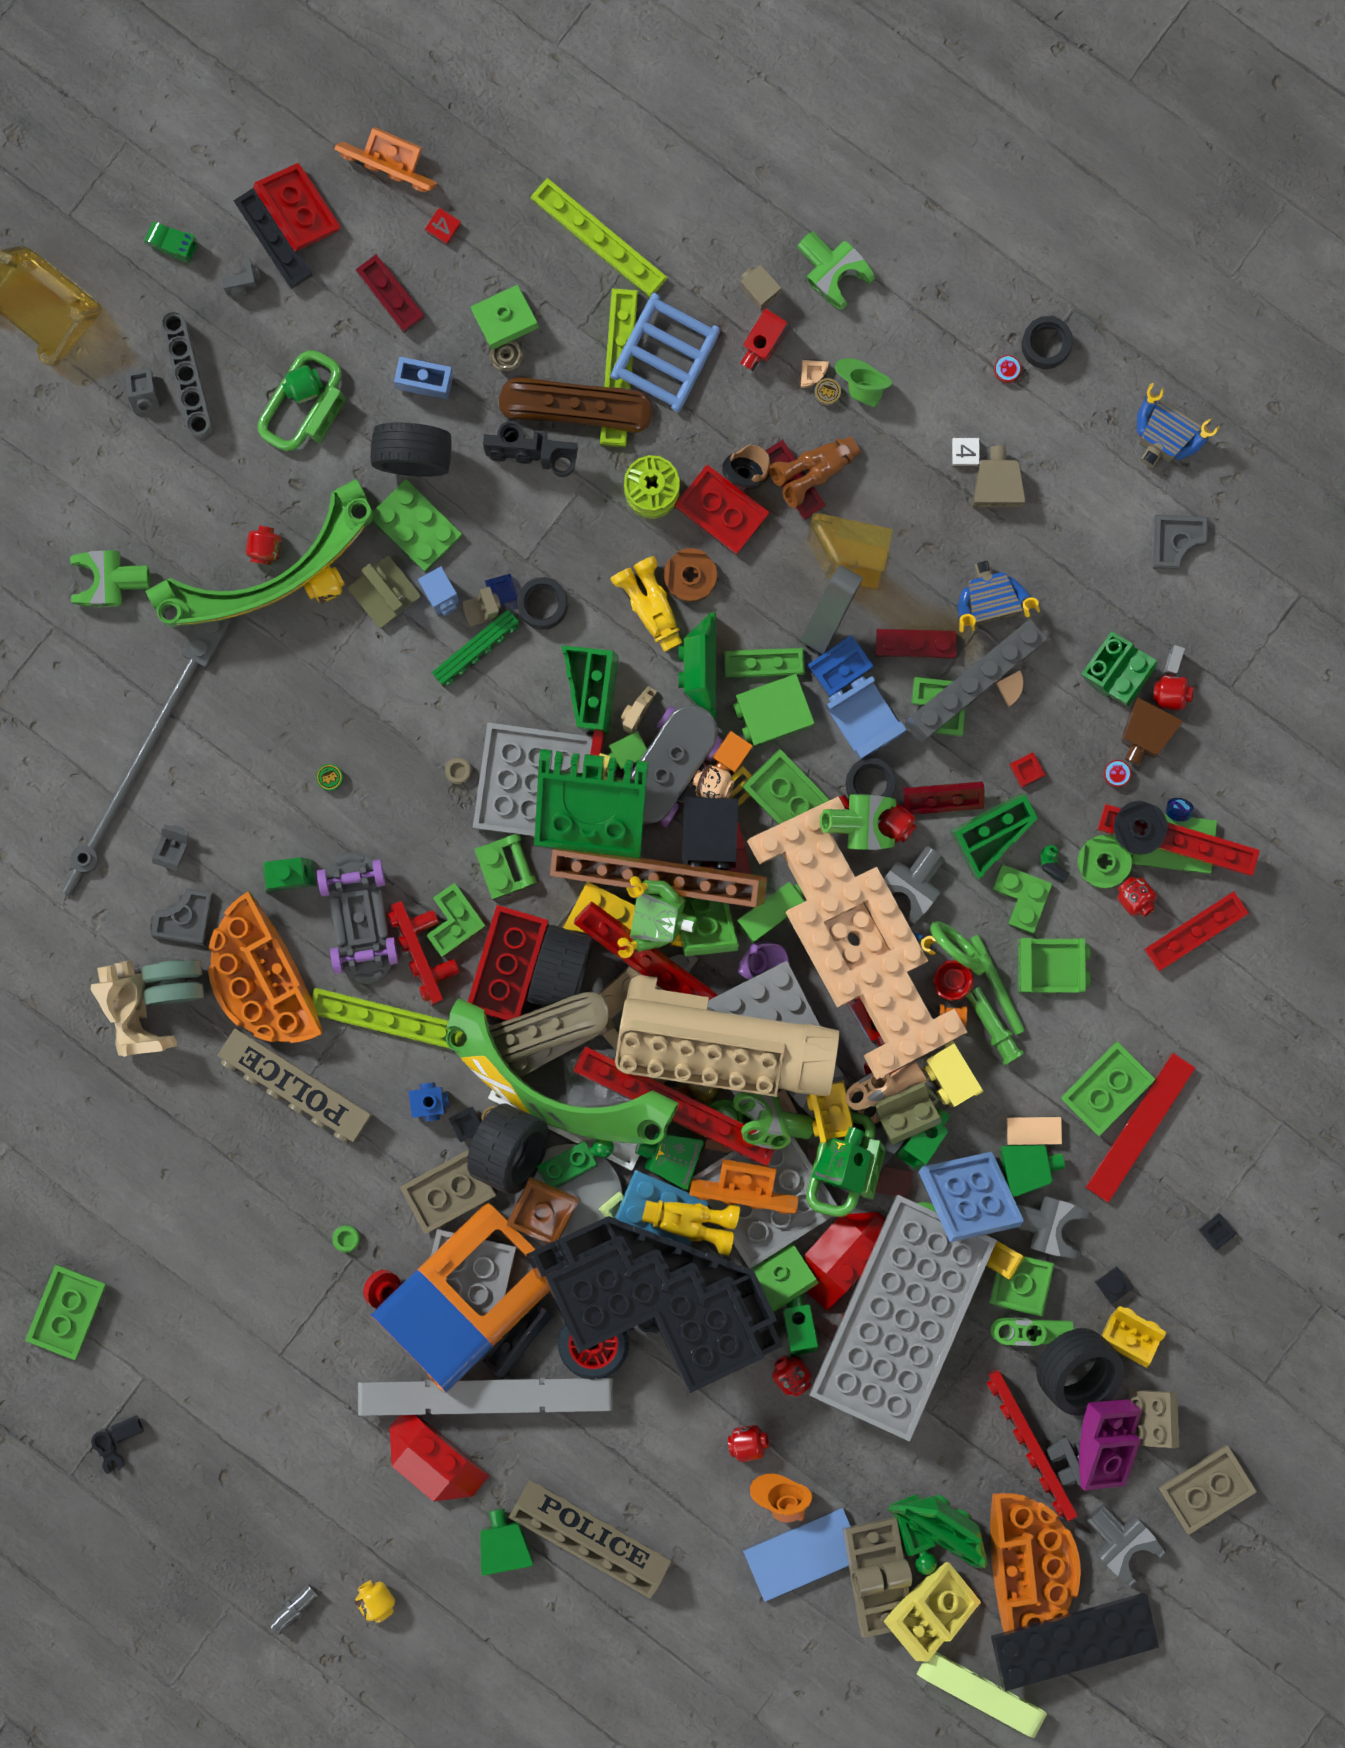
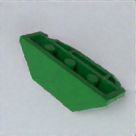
[678,612,716,720]
[888,1494,988,1568]

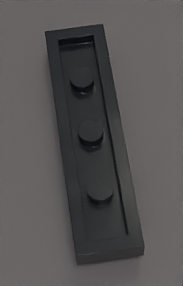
[233,188,313,289]

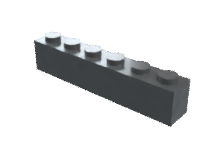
[905,619,1047,744]

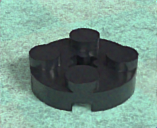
[1113,801,1168,855]

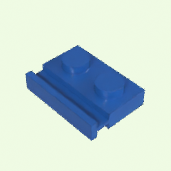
[808,635,874,697]

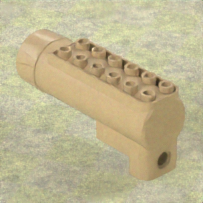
[615,975,839,1097]

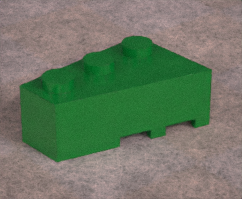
[561,645,619,734]
[950,793,1038,879]

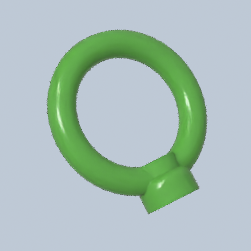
[930,921,991,976]

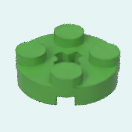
[1077,835,1132,889]

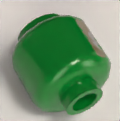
[282,365,323,404]

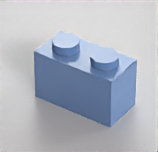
[394,357,454,400]
[418,566,460,616]

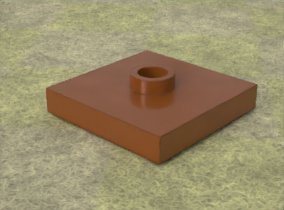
[507,1177,579,1244]

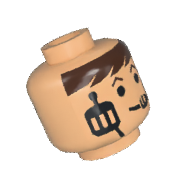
[693,765,734,799]

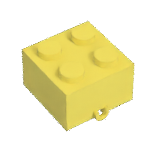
[922,1041,984,1107]

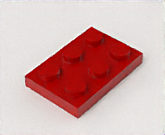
[253,162,340,252]
[674,464,769,555]

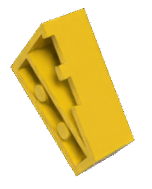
[563,882,635,934]

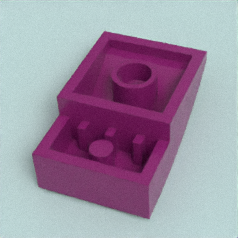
[1079,1399,1142,1491]

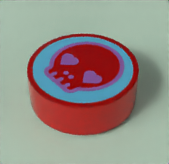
[994,355,1021,383]
[1103,760,1131,788]

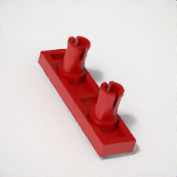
[388,901,459,1006]

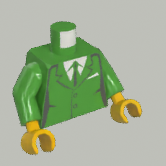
[617,876,697,958]

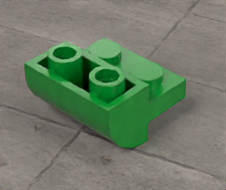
[1081,631,1159,707]

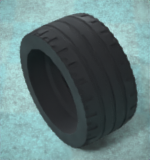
[370,422,452,477]
[1036,1328,1124,1416]

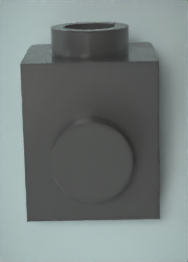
[221,257,261,297]
[152,824,189,871]

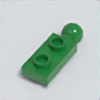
[537,1139,614,1188]
[890,1494,937,1575]

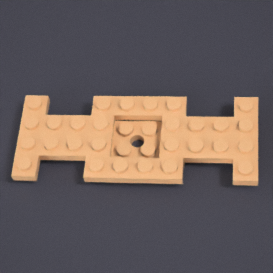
[747,797,967,1080]

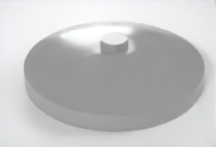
[515,1144,623,1246]

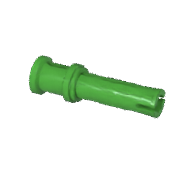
[966,987,1025,1066]

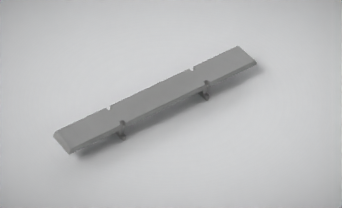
[358,1377,613,1416]

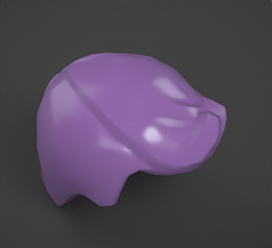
[738,940,789,980]

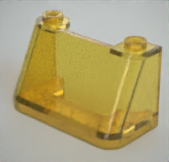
[0,246,102,366]

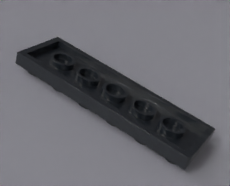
[991,1593,1159,1691]

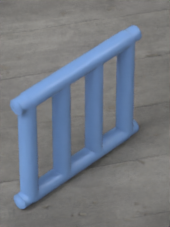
[610,293,721,413]

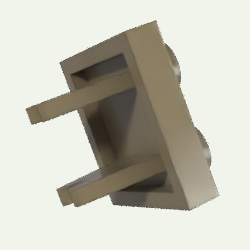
[1129,1390,1179,1448]

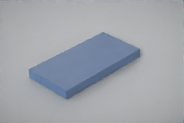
[743,1507,850,1602]

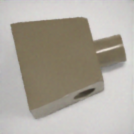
[972,446,1025,508]

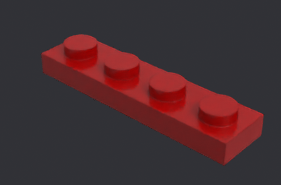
[1143,891,1249,972]

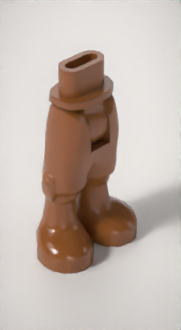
[769,436,861,508]

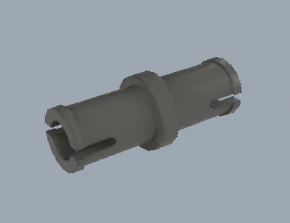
[268,1583,320,1635]

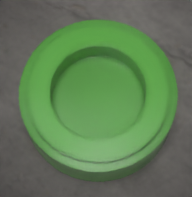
[332,1225,360,1253]

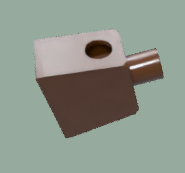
[1121,698,1183,766]

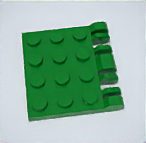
[534,749,649,859]

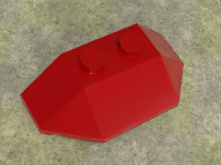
[805,1212,886,1310]
[390,1415,490,1501]

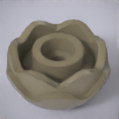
[489,340,523,372]

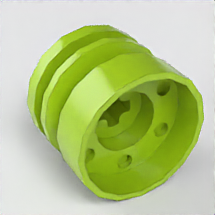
[624,455,680,519]

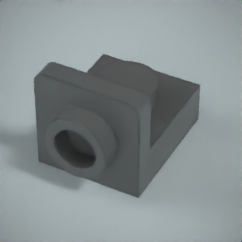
[125,368,159,413]

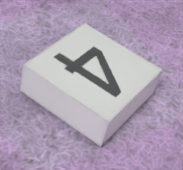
[952,438,979,466]

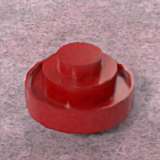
[363,1269,401,1309]

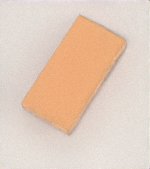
[1007,1117,1062,1145]

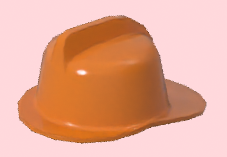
[750,1473,812,1523]

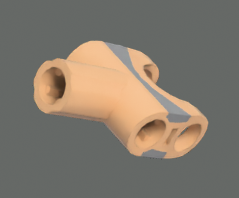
[845,1060,928,1124]

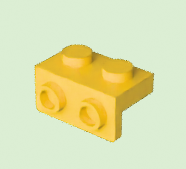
[807,1080,854,1144]
[1101,1306,1167,1368]

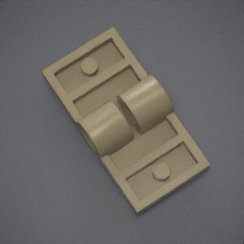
[842,1517,912,1638]

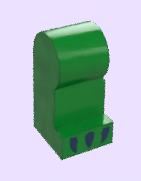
[144,222,198,264]

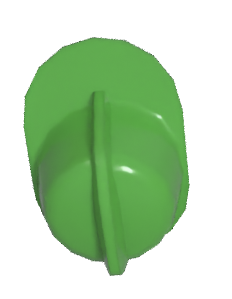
[835,358,892,407]

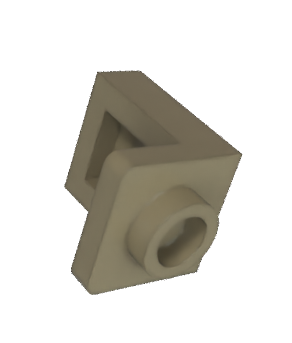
[462,587,501,627]

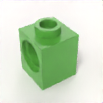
[607,731,647,772]

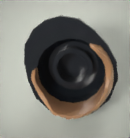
[721,444,770,490]

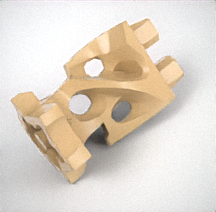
[91,960,177,1057]

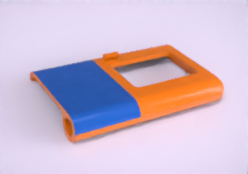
[369,1203,555,1393]

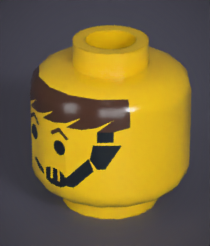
[304,566,345,603]
[355,1580,395,1623]

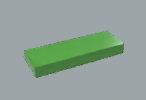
[724,648,805,679]

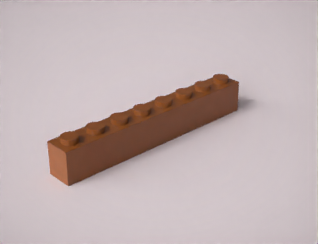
[550,848,767,907]

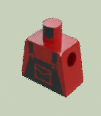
[740,308,790,372]

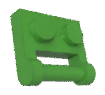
[474,834,537,900]

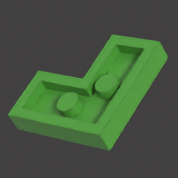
[911,677,965,737]
[992,864,1052,934]
[427,882,486,958]

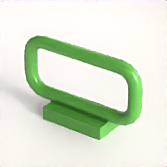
[258,350,347,451]
[806,1112,886,1217]

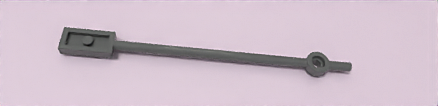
[61,619,232,896]

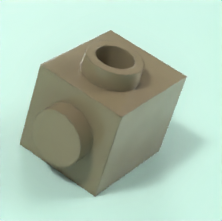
[740,264,781,312]

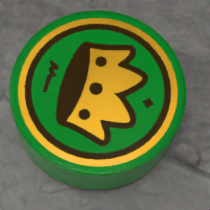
[316,764,343,791]

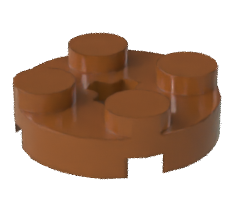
[664,548,717,602]

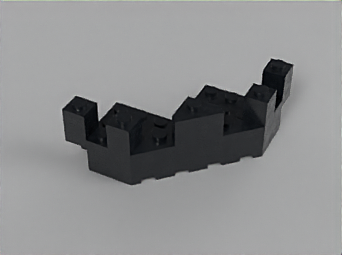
[526,1216,783,1393]

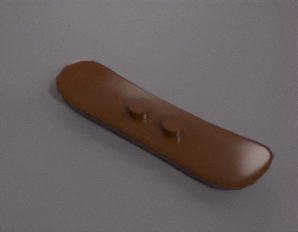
[499,377,653,432]

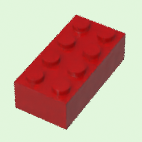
[468,905,549,1021]

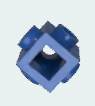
[408,1082,450,1122]

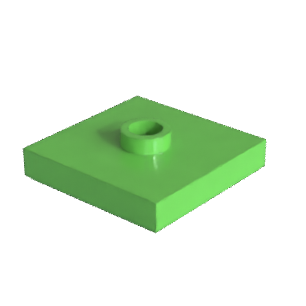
[470,285,539,350]
[747,1243,818,1312]
[989,1256,1054,1317]

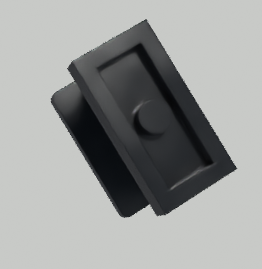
[682,797,738,871]

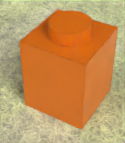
[712,731,753,775]

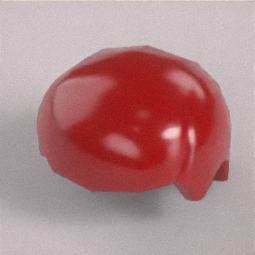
[933,960,974,1001]

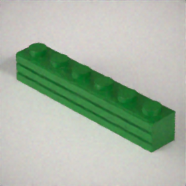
[431,609,519,687]

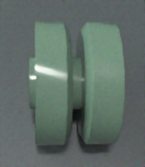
[141,960,205,1005]

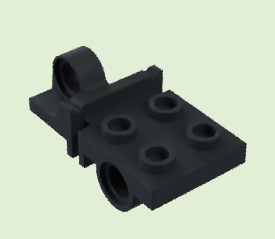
[483,421,578,477]

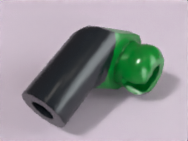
[1040,845,1070,884]

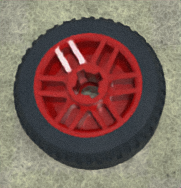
[558,1323,629,1380]

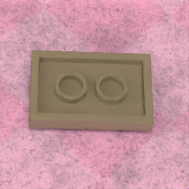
[400,1149,497,1234]
[1157,1445,1257,1535]

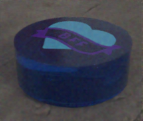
[1165,798,1194,821]

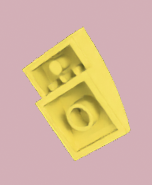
[884,1562,981,1661]

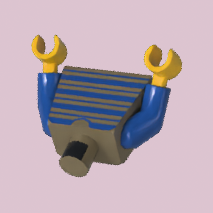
[1137,383,1220,468]
[957,561,1040,632]

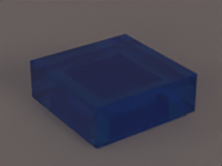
[485,574,517,605]

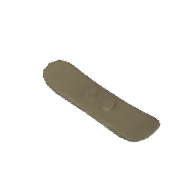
[489,992,608,1065]

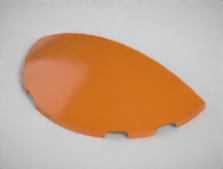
[208,891,323,1043]
[990,1493,1081,1632]

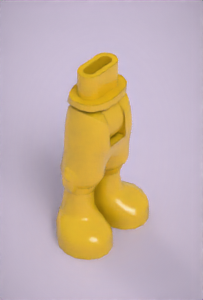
[610,556,683,652]
[642,1200,740,1256]

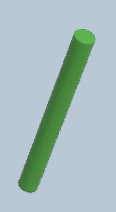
[969,934,1025,1035]

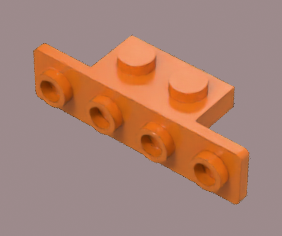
[334,127,437,192]
[690,1159,798,1214]

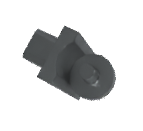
[1046,1435,1081,1487]

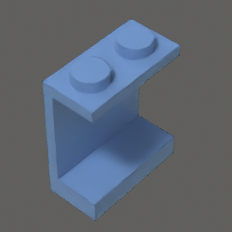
[826,676,906,760]

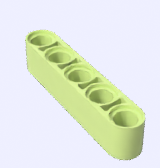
[917,1652,1047,1739]

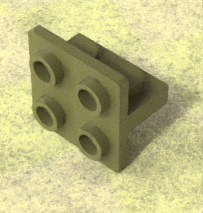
[348,556,421,628]
[875,1082,942,1145]

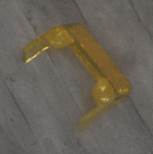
[807,514,893,590]

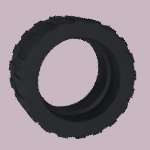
[528,925,594,1007]
[467,1103,549,1195]

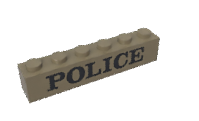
[217,1028,373,1144]
[508,1480,671,1599]

